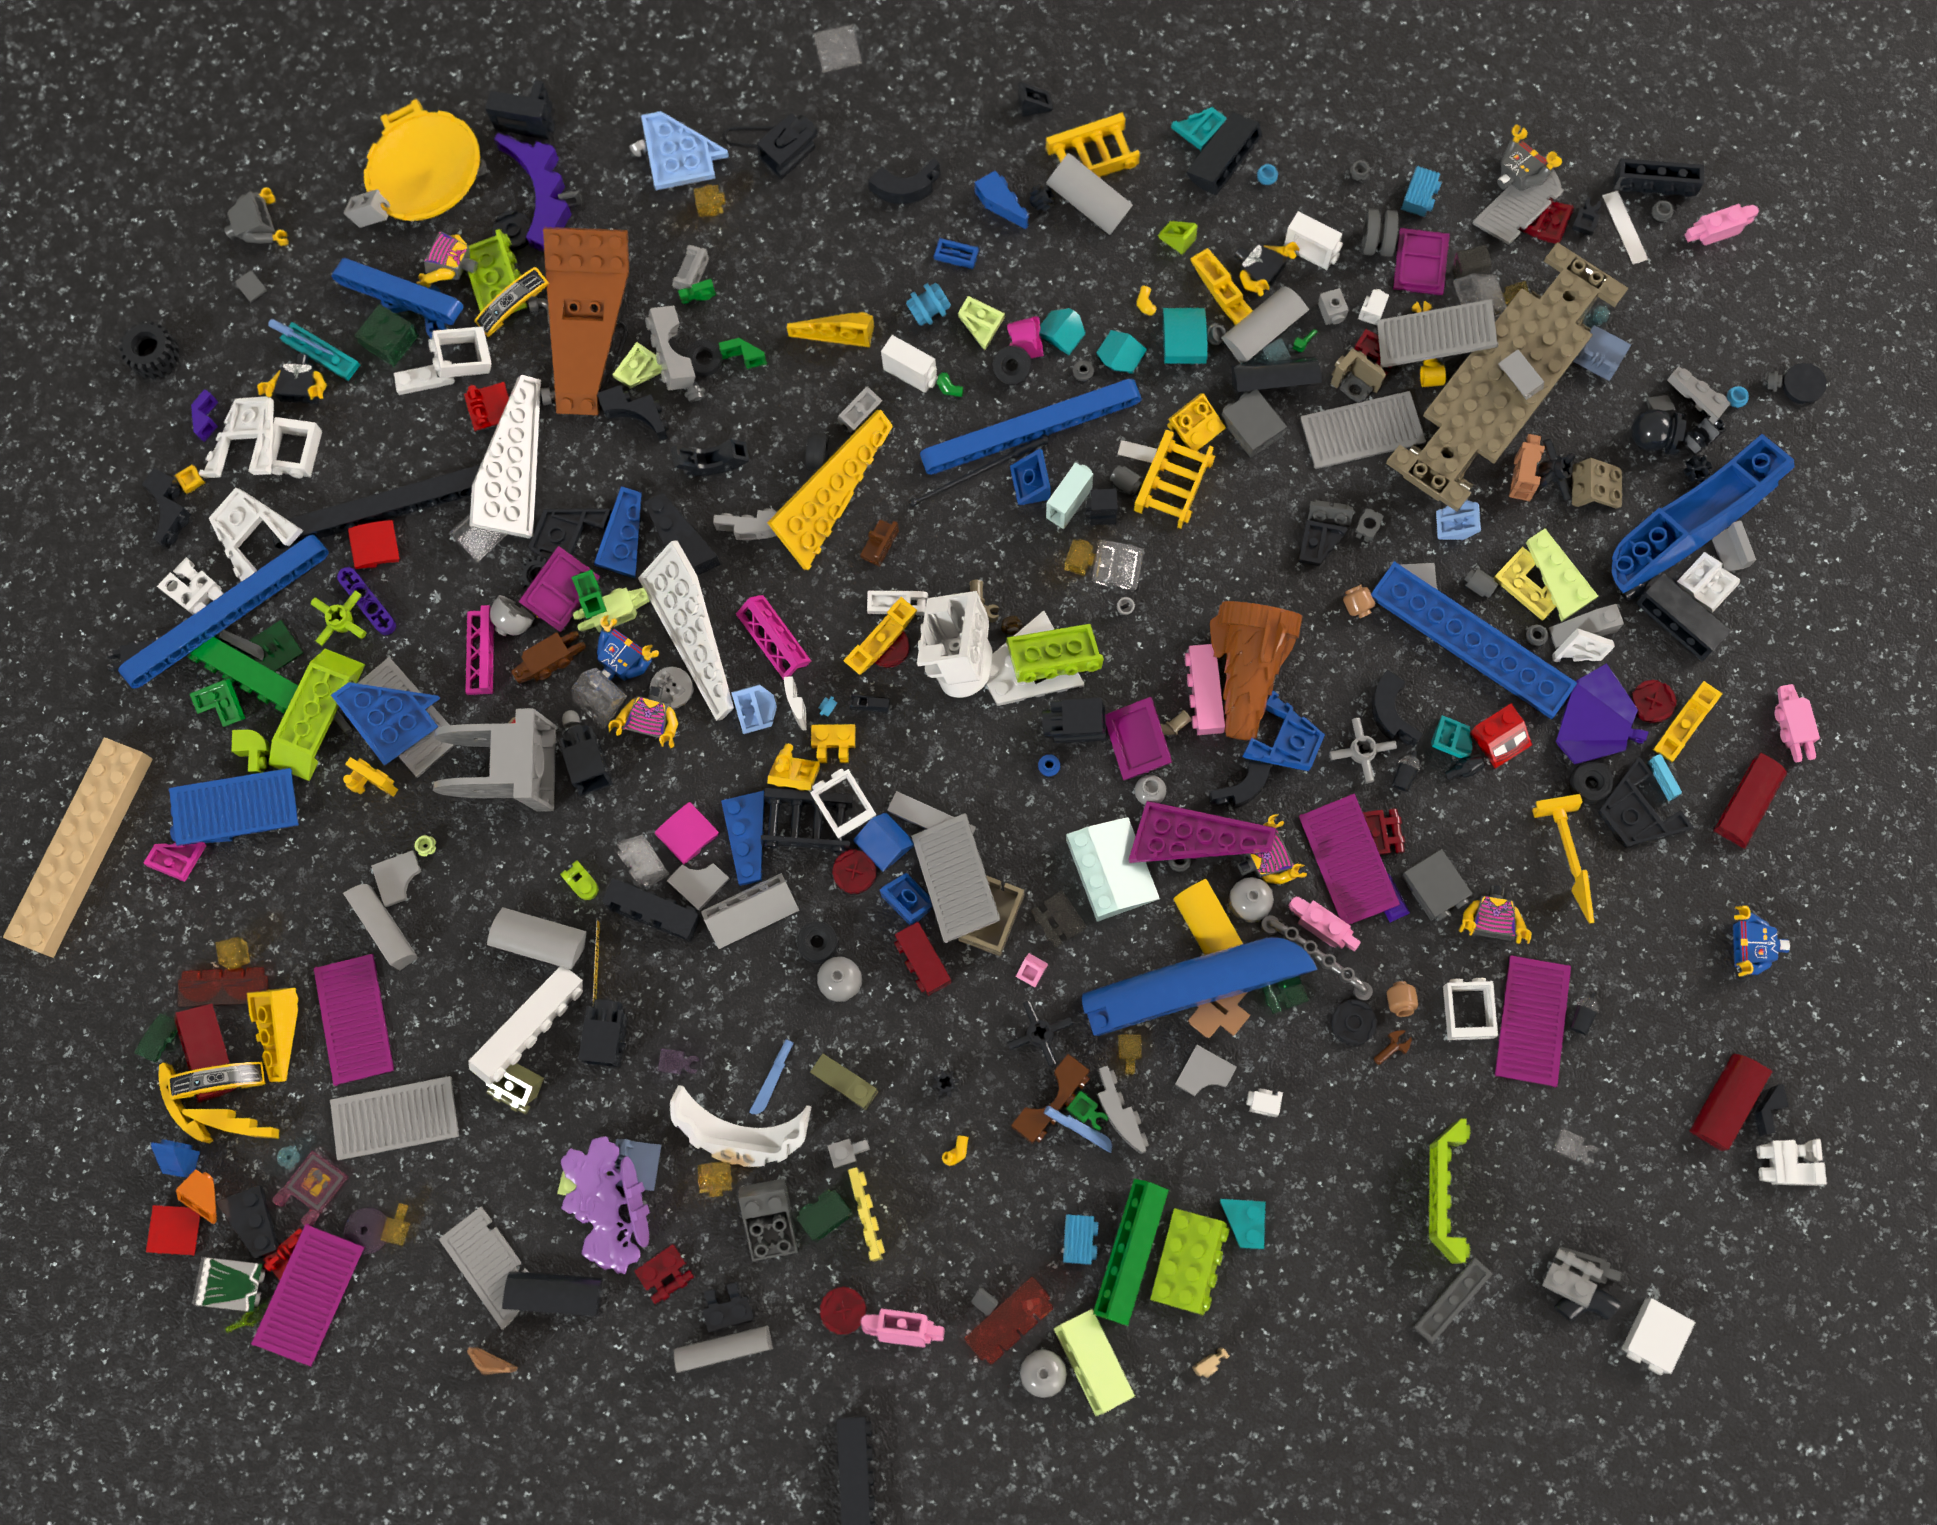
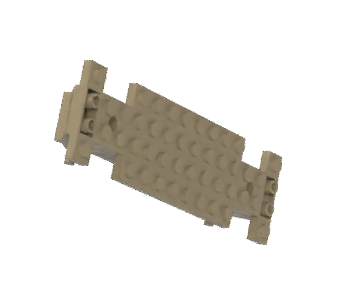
[1386,242,1628,512]

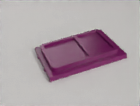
[1393,228,1450,295]
[518,546,600,632]
[1105,697,1173,781]

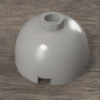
[490,595,534,636]
[1228,877,1274,923]
[817,957,862,1002]
[1020,1349,1067,1398]

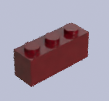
[894,922,952,996]

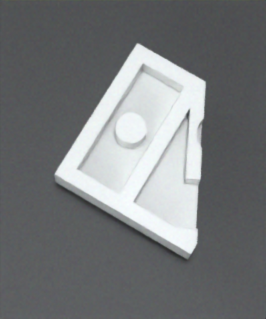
[1552,628,1615,662]

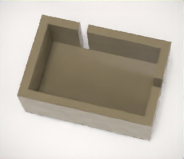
[959,876,1024,957]

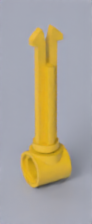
[1412,301,1446,387]

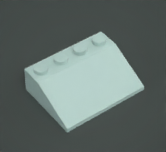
[1066,817,1160,922]

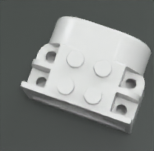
[917,591,993,698]

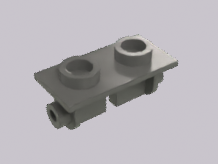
[1308,499,1354,526]

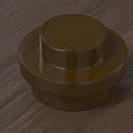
[1001,616,1022,635]

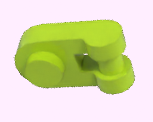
[560,860,598,900]

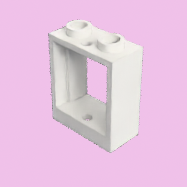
[1284,212,1343,270]
[429,327,491,378]
[271,417,322,478]
[810,769,876,839]
[1443,978,1498,1040]

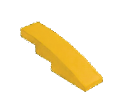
[1191,248,1253,325]
[183,1109,279,1139]

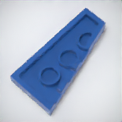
[594,486,641,578]
[721,791,764,886]

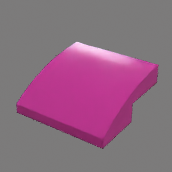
[655,802,719,864]

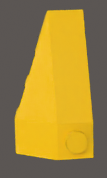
[787,312,874,347]
[247,988,298,1082]

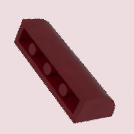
[1713,753,1787,849]
[174,1004,236,1103]
[1689,1054,1772,1151]

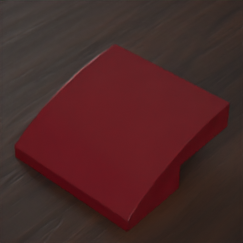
[1519,197,1573,244]

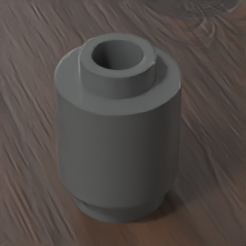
[1110,465,1143,495]
[1464,568,1498,598]

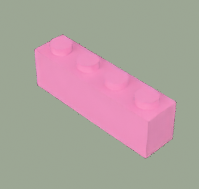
[1185,644,1225,735]

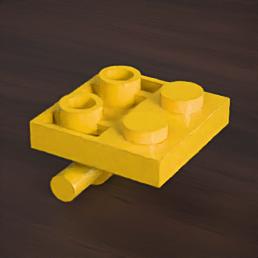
[1167,393,1226,451]
[768,743,820,791]
[343,757,398,797]

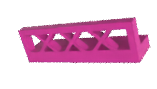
[736,595,811,679]
[466,605,494,695]

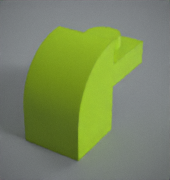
[231,730,271,774]

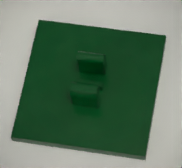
[249,620,303,672]

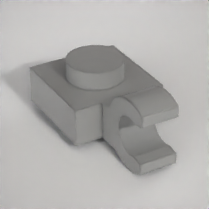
[828,1139,870,1168]

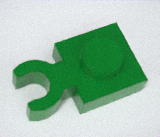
[678,279,716,304]
[1066,1091,1109,1131]

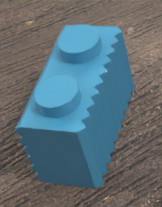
[1401,166,1442,217]
[1063,1215,1098,1265]

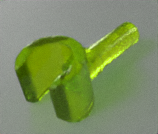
[225,1311,257,1333]

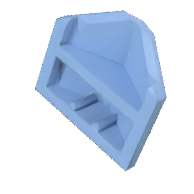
[1436,500,1481,540]
[731,684,777,734]

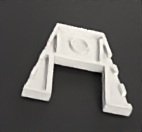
[199,396,274,478]
[209,488,303,582]
[986,611,1084,706]

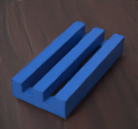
[934,238,979,269]

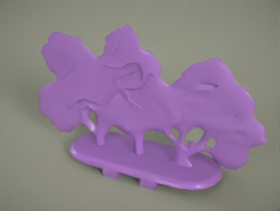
[561,1136,650,1274]

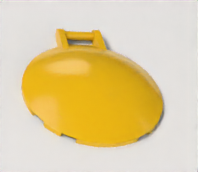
[364,98,480,221]

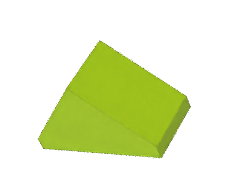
[1158,221,1197,255]

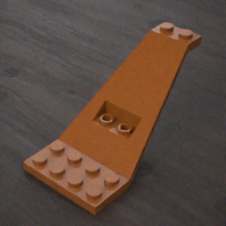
[543,227,629,415]

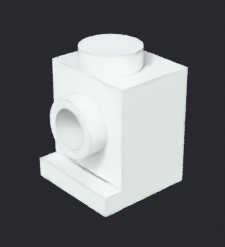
[1358,289,1389,326]
[1246,1089,1283,1117]

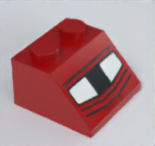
[1470,704,1532,769]

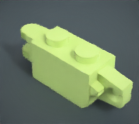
[573,588,649,633]

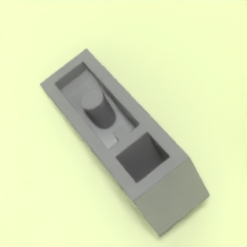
[1548,604,1624,649]

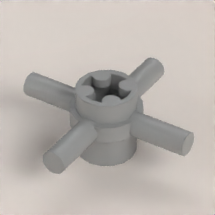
[1330,718,1397,783]

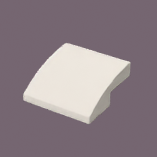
[1677,552,1740,613]
[784,677,807,730]

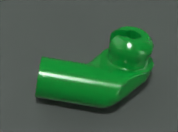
[937,372,964,397]

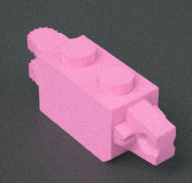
[1685,204,1759,245]
[1774,684,1820,762]
[1289,897,1361,951]
[861,1309,945,1347]

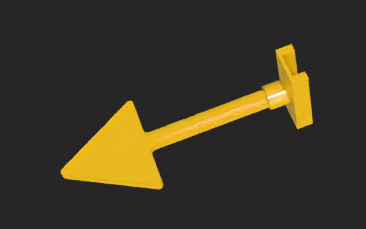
[1532,794,1594,924]

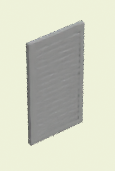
[1377,299,1499,368]
[1300,391,1426,469]
[357,657,456,778]
[911,813,1000,943]
[330,1076,459,1161]

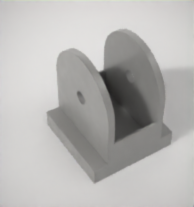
[433,709,556,811]

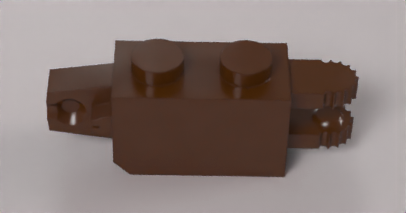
[511,631,586,684]

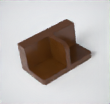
[860,519,899,567]

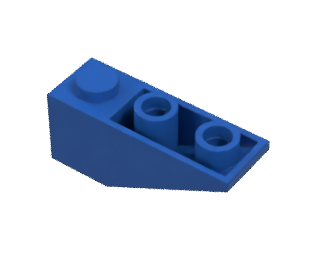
[975,170,1029,229]
[151,1139,200,1178]

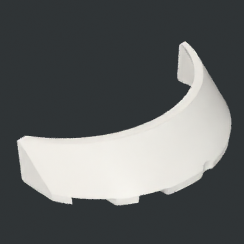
[670,1085,811,1167]

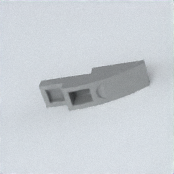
[713,508,777,540]
[1097,1066,1149,1154]

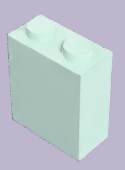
[1046,463,1093,529]

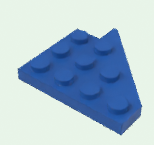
[331,682,441,766]

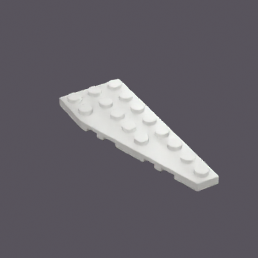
[470,375,541,538]
[638,541,734,721]

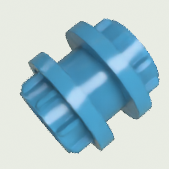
[906,283,951,325]

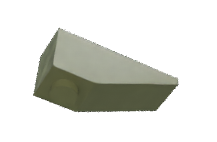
[810,1054,878,1111]

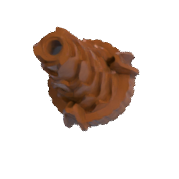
[1210,601,1303,740]

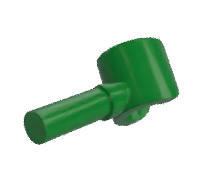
[1292,329,1317,352]

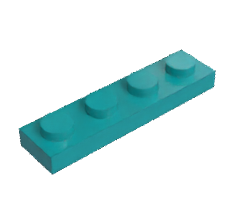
[280,322,360,381]

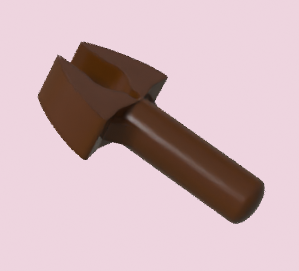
[1374,1030,1412,1065]

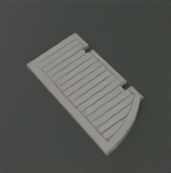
[1473,168,1564,245]
[439,1206,528,1330]

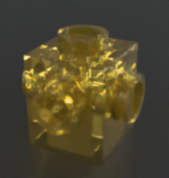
[694,185,726,217]
[698,1162,732,1197]

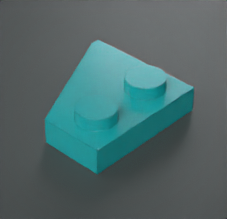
[1171,107,1227,150]
[1220,1199,1265,1249]

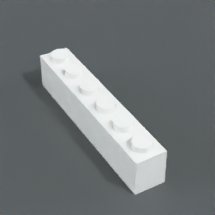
[469,966,583,1086]

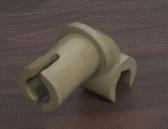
[970,580,999,622]
[1160,710,1192,736]

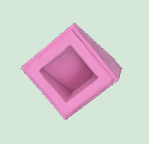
[1016,954,1048,987]

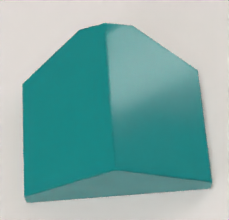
[1039,308,1085,355]
[1097,330,1147,373]
[1431,715,1473,758]

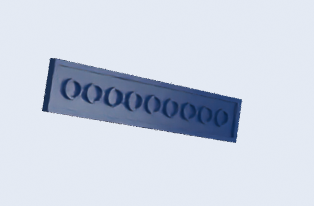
[1371,561,1577,719]

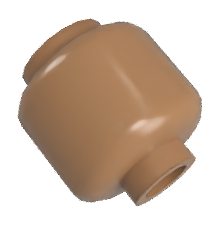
[1343,585,1375,618]
[1387,981,1418,1017]

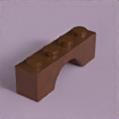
[1011,1054,1090,1144]

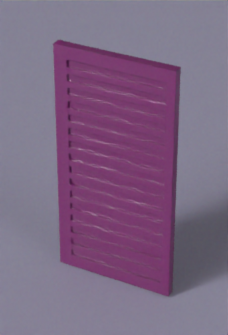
[1299,794,1400,925]
[314,954,394,1086]
[1495,955,1571,1087]
[251,1224,364,1366]

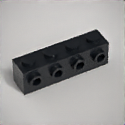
[1614,158,1704,197]

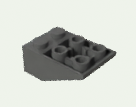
[738,1178,798,1262]

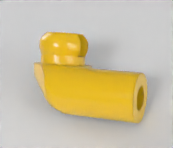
[1137,286,1156,316]
[942,1136,968,1166]

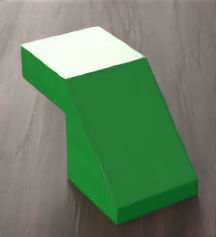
[719,338,767,369]
[572,569,607,619]

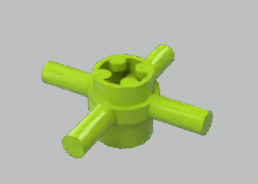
[311,590,366,646]

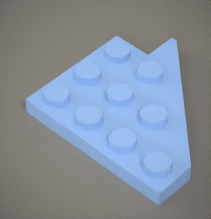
[641,111,729,190]

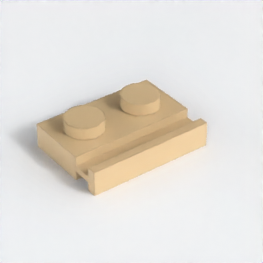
[1192,1348,1229,1377]

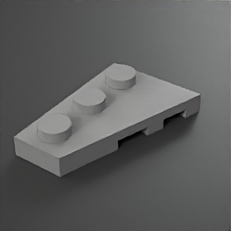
[1668,366,1731,425]

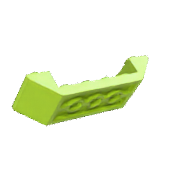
[269,649,365,781]
[1429,1119,1470,1264]

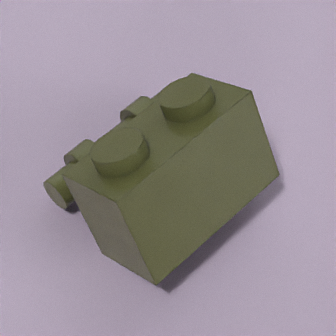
[486,1063,544,1114]

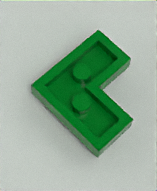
[190,679,245,727]

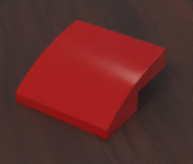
[348,520,400,569]
[146,1205,200,1255]

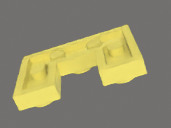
[1494,547,1556,621]

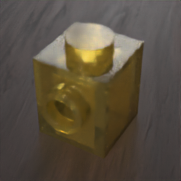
[1064,539,1096,576]
[215,937,250,969]

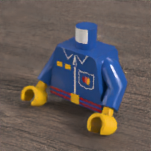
[597,615,659,684]
[1733,906,1790,976]

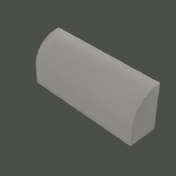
[1046,153,1133,235]
[1221,286,1309,364]
[701,873,799,949]
[343,884,418,970]
[487,907,586,969]
[674,1326,773,1373]

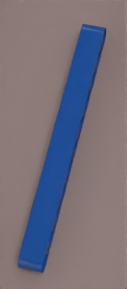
[920,379,1142,474]
[118,535,329,689]

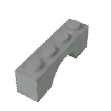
[646,306,695,390]

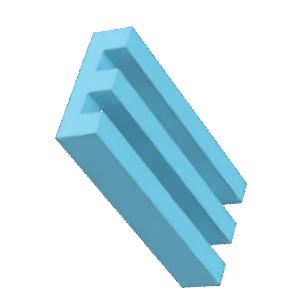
[1647,754,1682,801]

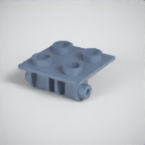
[1573,325,1631,381]
[610,1139,661,1191]

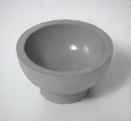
[1135,775,1166,805]

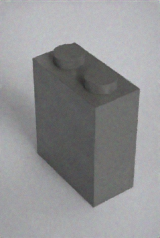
[1221,390,1287,458]
[1401,849,1472,921]

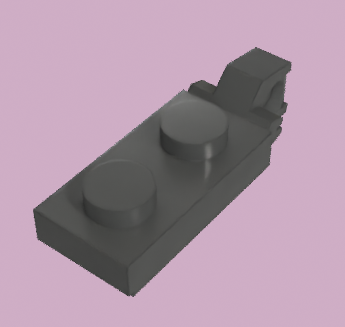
[1554,1246,1622,1284]

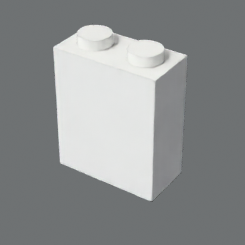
[881,335,938,393]
[1622,1298,1695,1375]

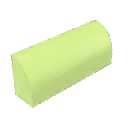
[1054,1309,1135,1416]

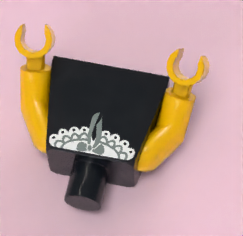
[1234,242,1300,296]
[257,354,326,404]

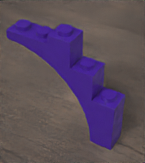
[494,133,571,252]

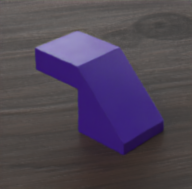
[191,389,218,442]

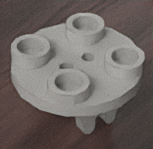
[650,667,694,710]

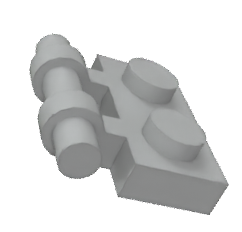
[1542,1249,1603,1308]

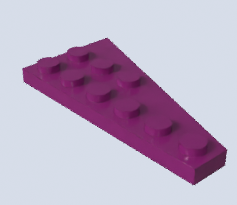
[1129,801,1276,863]

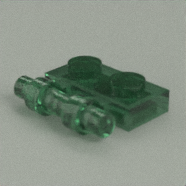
[1262,976,1309,1014]

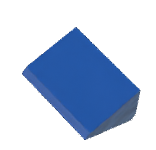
[1010,449,1051,505]
[854,813,914,872]
[879,873,933,926]

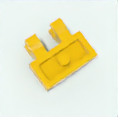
[811,724,856,763]

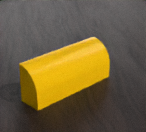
[1173,879,1243,955]

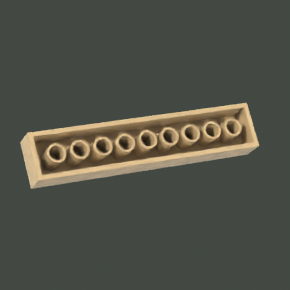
[3,737,153,958]

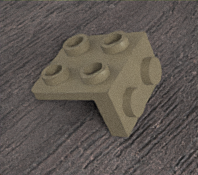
[1331,348,1386,393]
[1572,458,1622,509]

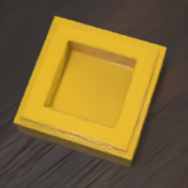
[174,464,205,494]

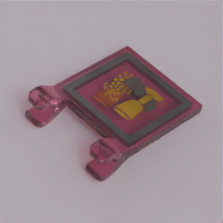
[272,1150,348,1226]

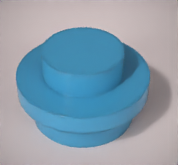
[1257,164,1278,185]
[1726,386,1749,407]
[818,696,837,717]

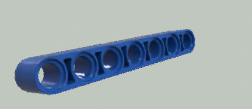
[331,258,464,325]

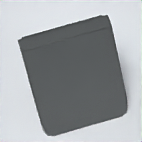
[558,190,582,206]
[235,271,267,303]
[1646,395,1675,416]
[971,1288,999,1316]

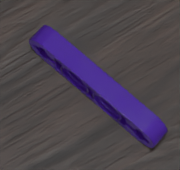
[337,567,396,635]

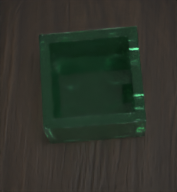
[354,304,419,367]
[797,1189,854,1243]

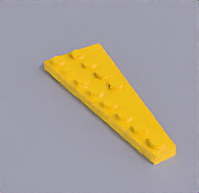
[767,410,893,570]

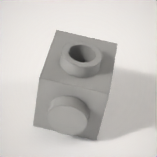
[1318,288,1349,325]

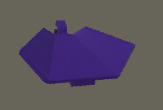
[1556,663,1648,764]

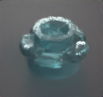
[1592,305,1610,325]
[277,1146,300,1169]

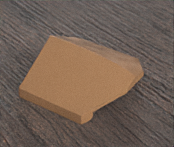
[467,1347,518,1375]

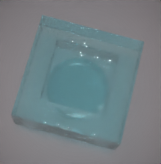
[1262,338,1291,361]

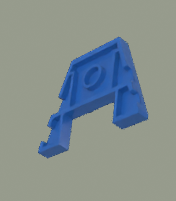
[1242,691,1325,771]

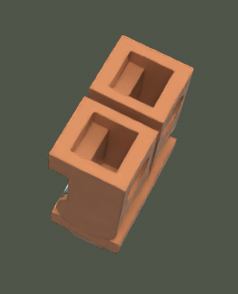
[1509,434,1545,501]

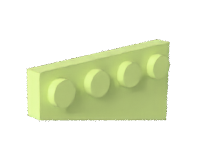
[1526,529,1598,622]

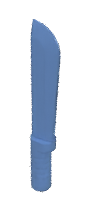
[268,319,334,355]
[749,1039,794,1114]
[1044,1106,1112,1153]

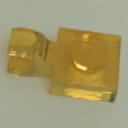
[1118,1035,1141,1075]
[380,1203,410,1246]

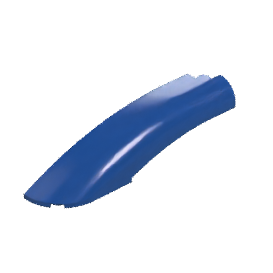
[1612,434,1795,593]
[1082,938,1317,1036]

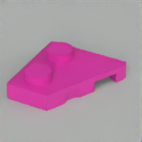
[144,842,206,882]

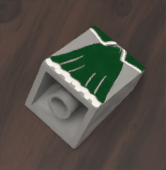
[192,1257,265,1312]

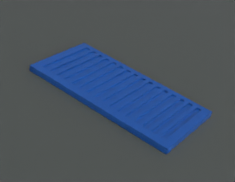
[169,768,299,846]

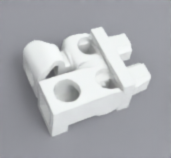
[157,557,223,615]
[1756,1139,1827,1185]

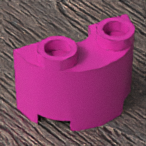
[1007,316,1043,359]

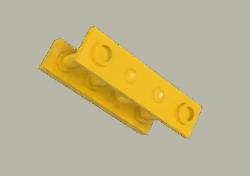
[1046,112,1140,177]
[1134,430,1215,528]

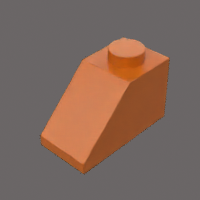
[176,1169,217,1224]

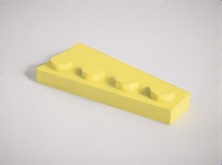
[848,1167,885,1262]

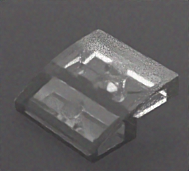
[813,25,862,72]
[1091,540,1144,591]

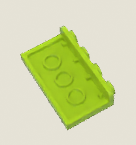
[468,229,527,312]
[1006,624,1104,683]
[1150,1208,1229,1315]

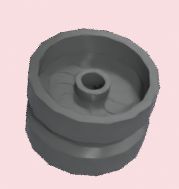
[1362,208,1398,257]

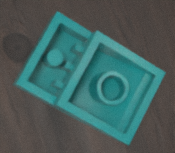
[1163,308,1207,364]

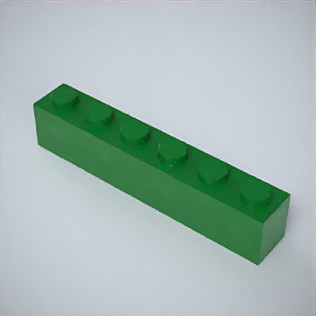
[187,637,298,714]
[1093,1178,1169,1326]

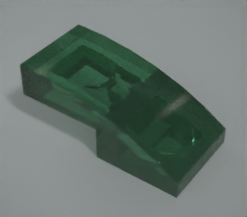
[134,1013,177,1063]

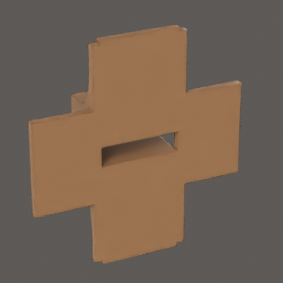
[1188,992,1251,1038]

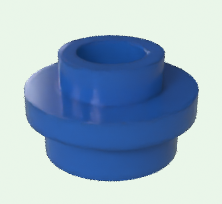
[1038,755,1060,777]

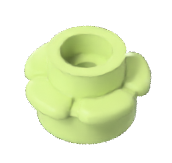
[415,835,436,857]

